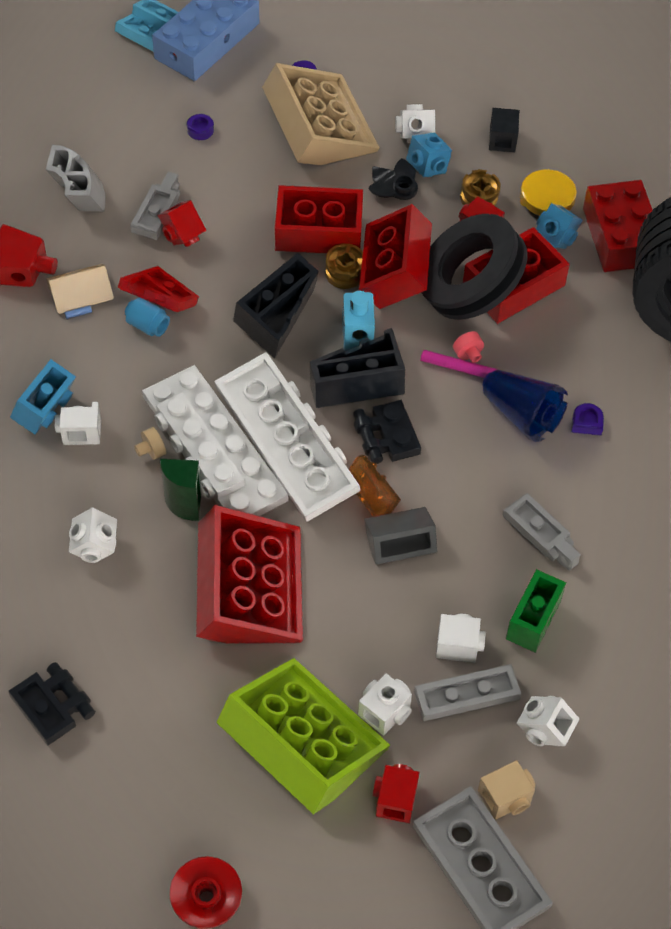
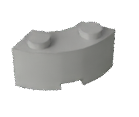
[46,145,106,212]

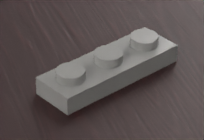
[414,664,521,722]

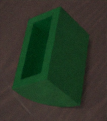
[160,459,202,521]

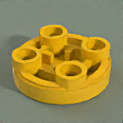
[520,169,577,216]

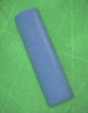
[64,305,92,319]

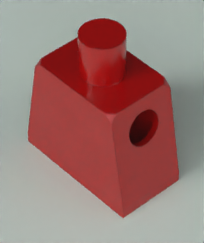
[0,224,58,287]

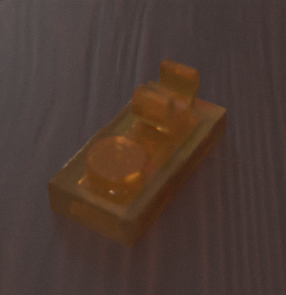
[349,455,401,517]

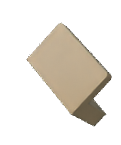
[46,263,114,314]

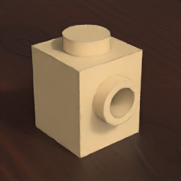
[478,760,535,820]

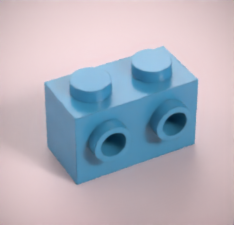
[10,359,76,435]

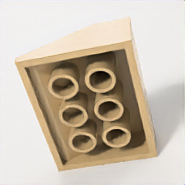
[262,63,380,165]

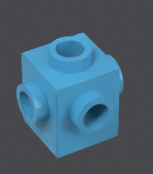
[406,133,452,177]
[536,203,583,249]

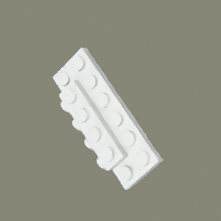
[214,352,361,522]
[142,365,288,516]

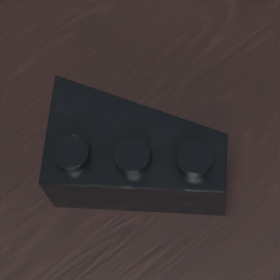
[233,253,319,359]
[310,328,405,408]

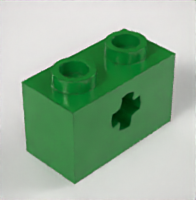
[506,569,567,653]

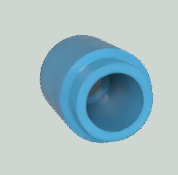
[125,297,170,337]

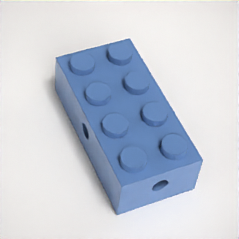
[152,0,260,82]

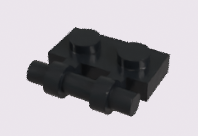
[353,399,421,464]
[8,662,96,746]

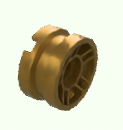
[460,169,501,206]
[325,244,363,289]

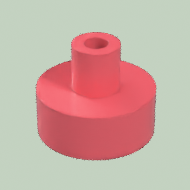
[453,331,484,363]

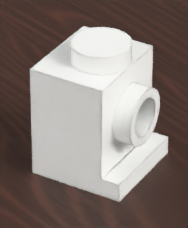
[55,402,101,445]

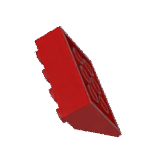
[196,505,303,644]

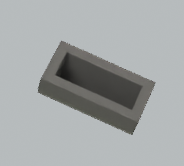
[364,507,438,565]

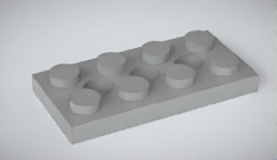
[412,786,553,929]

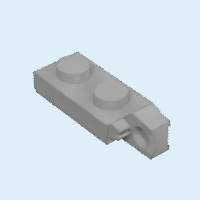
[130,171,180,240]
[503,493,581,571]

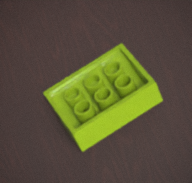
[216,658,390,815]

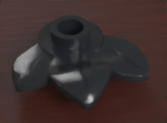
[368,158,418,200]

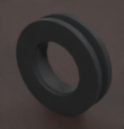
[421,214,527,320]

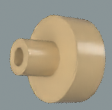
[134,427,166,460]

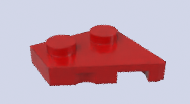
[118,266,199,312]

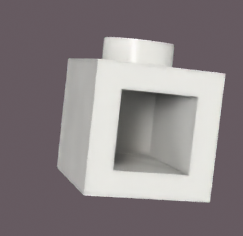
[436,614,486,663]

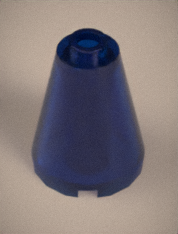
[482,369,568,442]

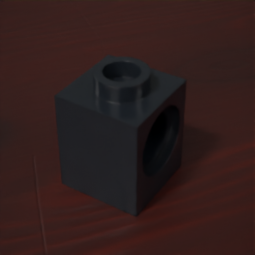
[489,108,520,153]

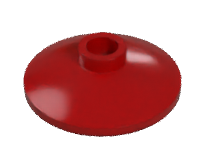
[170,856,242,929]

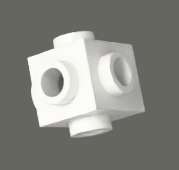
[395,104,435,143]
[69,507,117,563]
[358,673,412,736]
[517,696,579,746]

